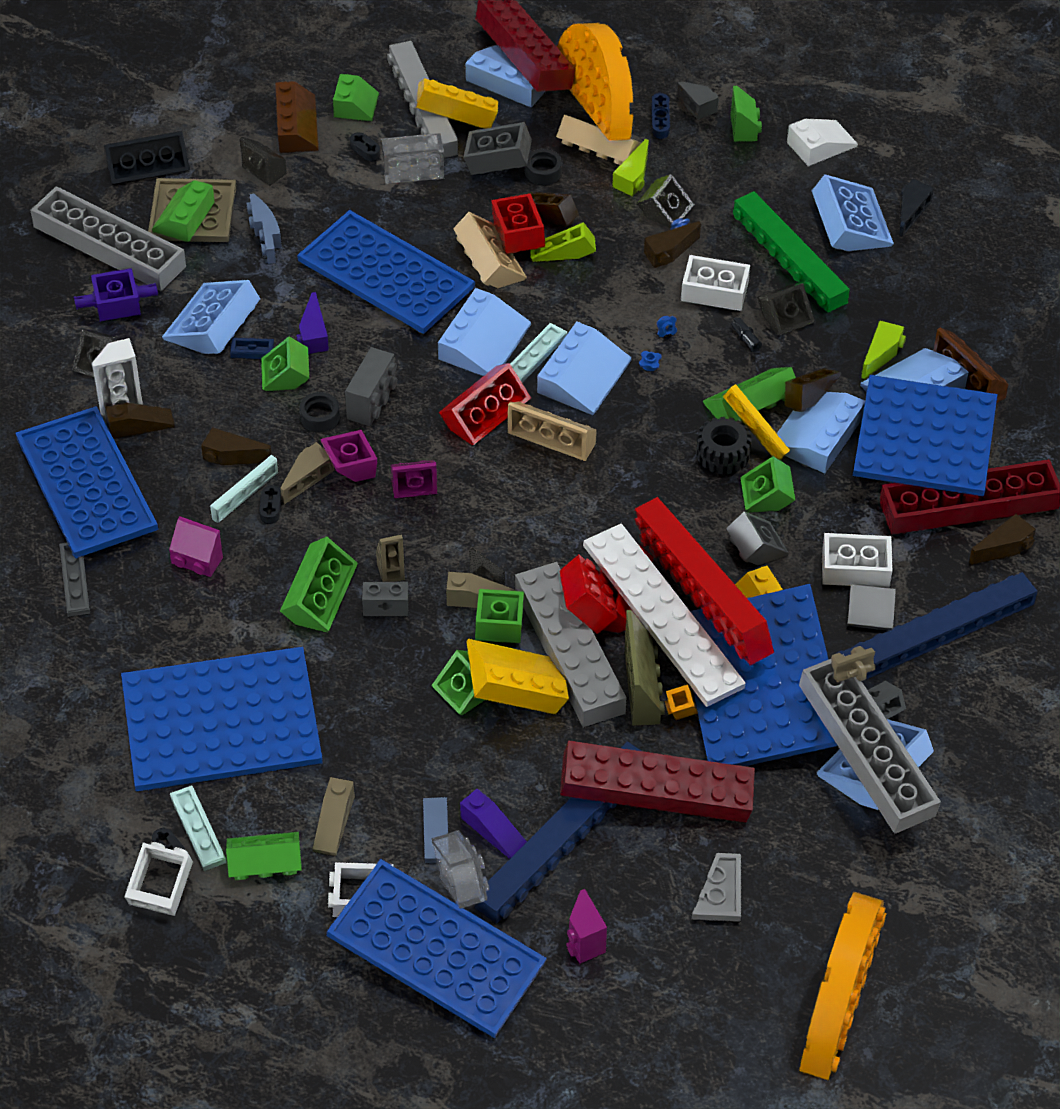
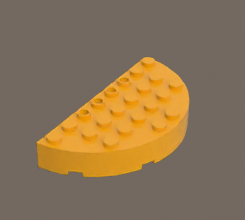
[557,23,633,141]
[799,892,887,1080]

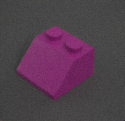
[321,430,377,482]
[391,460,437,498]
[169,517,223,577]
[567,889,607,964]

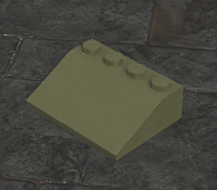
[624,610,665,726]

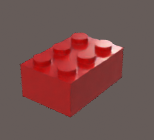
[491,194,545,254]
[559,555,617,634]

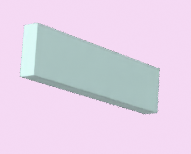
[511,323,567,383]
[210,455,278,523]
[170,785,226,871]

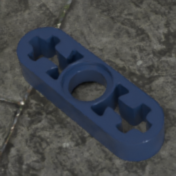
[652,93,670,139]

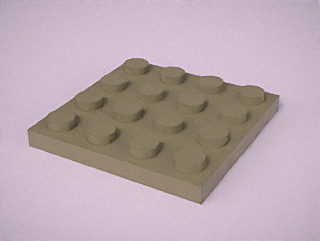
[148,178,236,242]

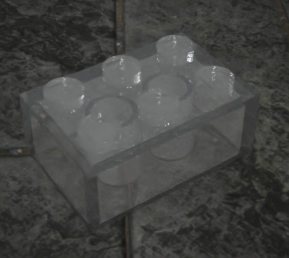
[382,133,444,184]
[431,830,489,909]

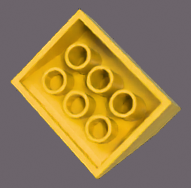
[466,639,569,714]

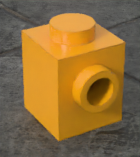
[665,685,698,720]

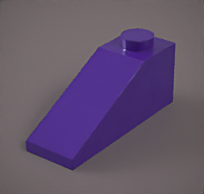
[296,292,329,354]
[460,789,527,859]

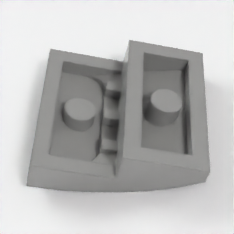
[847,584,896,631]

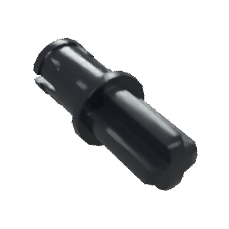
[731,317,762,352]

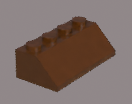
[275,81,319,153]
[933,327,1009,403]

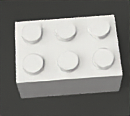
[681,255,750,311]
[822,533,892,588]

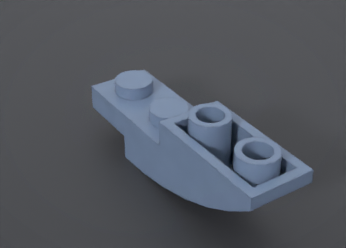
[247,194,281,264]

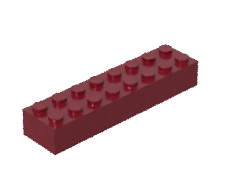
[475,0,576,92]
[879,459,1060,535]
[560,740,755,823]

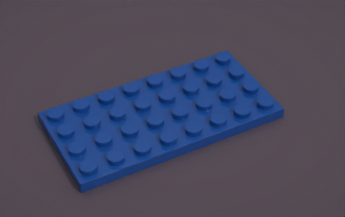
[297,210,475,334]
[16,406,158,558]
[326,859,547,1038]

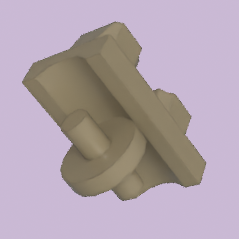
[831,646,875,682]

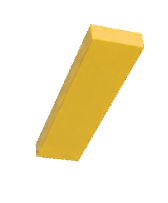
[723,384,790,460]

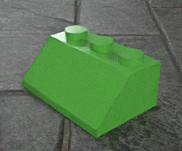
[152,180,215,242]
[226,832,302,880]

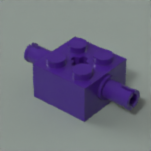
[74,268,158,321]

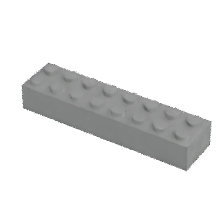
[31,186,186,291]
[515,562,626,727]
[799,654,941,834]

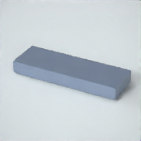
[423,797,449,863]

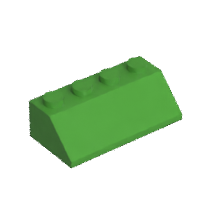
[703,367,796,422]
[280,537,358,632]

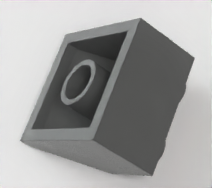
[726,511,789,565]

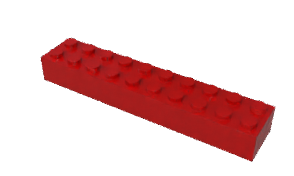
[635,497,774,666]

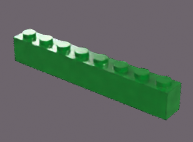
[733,191,850,312]

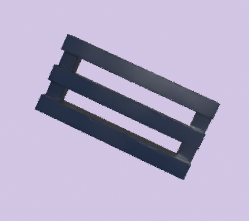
[230,338,274,359]

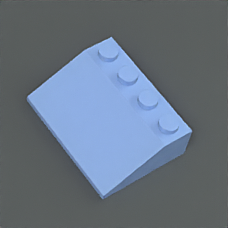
[466,45,545,107]
[812,174,894,251]
[162,280,260,354]
[438,288,531,376]
[537,322,632,415]
[860,348,968,392]
[777,392,865,473]
[817,719,934,810]

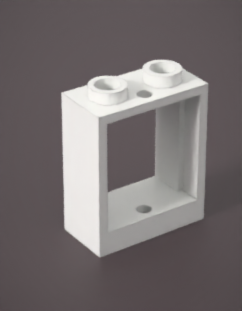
[125,842,193,916]
[328,862,393,917]

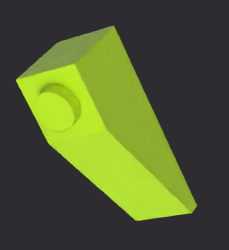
[613,139,649,196]
[530,222,596,262]
[861,321,906,379]

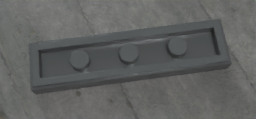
[59,543,90,617]

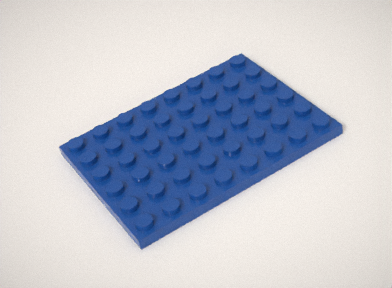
[690,584,838,766]
[121,647,323,791]

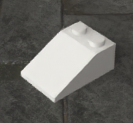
[787,119,858,166]

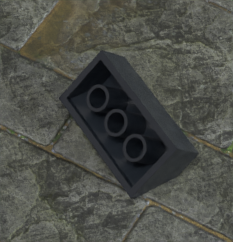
[103,131,190,184]

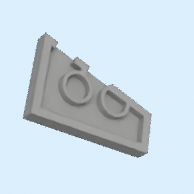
[692,853,741,921]

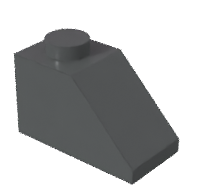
[677,81,719,120]

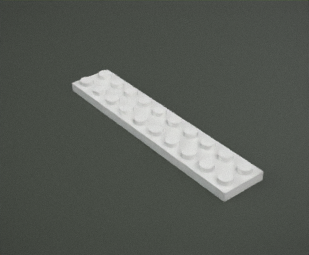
[583,523,746,707]

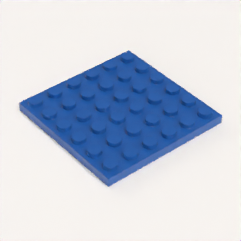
[853,375,997,496]

